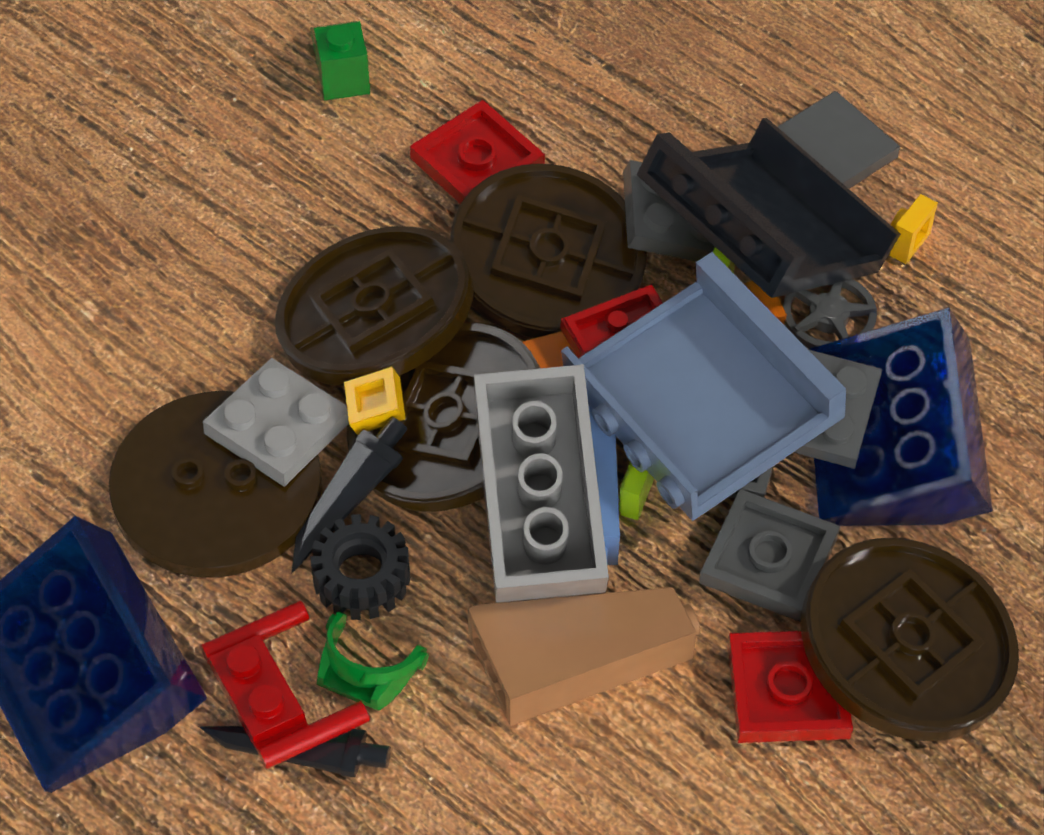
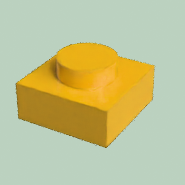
[889,194,938,264]
[344,367,406,435]

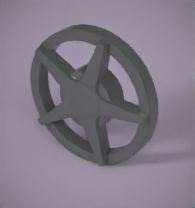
[783,279,877,354]

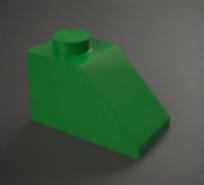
[310,21,370,101]

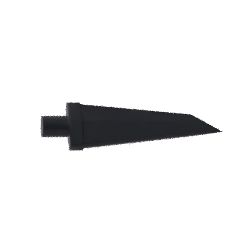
[291,416,408,574]
[198,726,391,778]

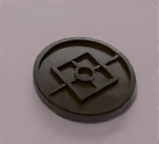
[450,164,647,338]
[275,226,474,386]
[347,323,540,512]
[109,391,322,578]
[801,538,1019,741]

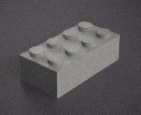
[474,364,609,603]

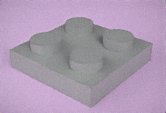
[203,357,349,487]

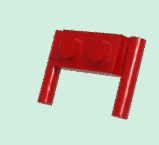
[200,600,370,770]

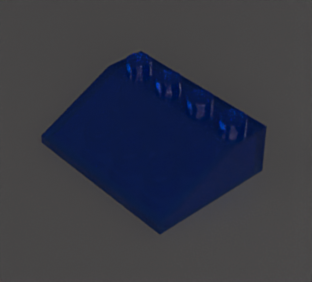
[808,307,993,526]
[0,516,207,793]

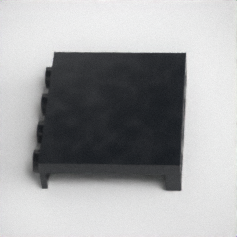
[636,118,901,298]

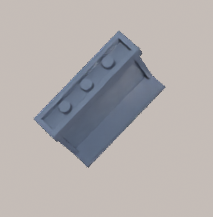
[561,252,846,521]

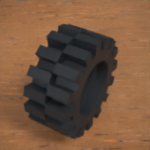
[310,514,410,620]

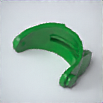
[316,612,429,711]

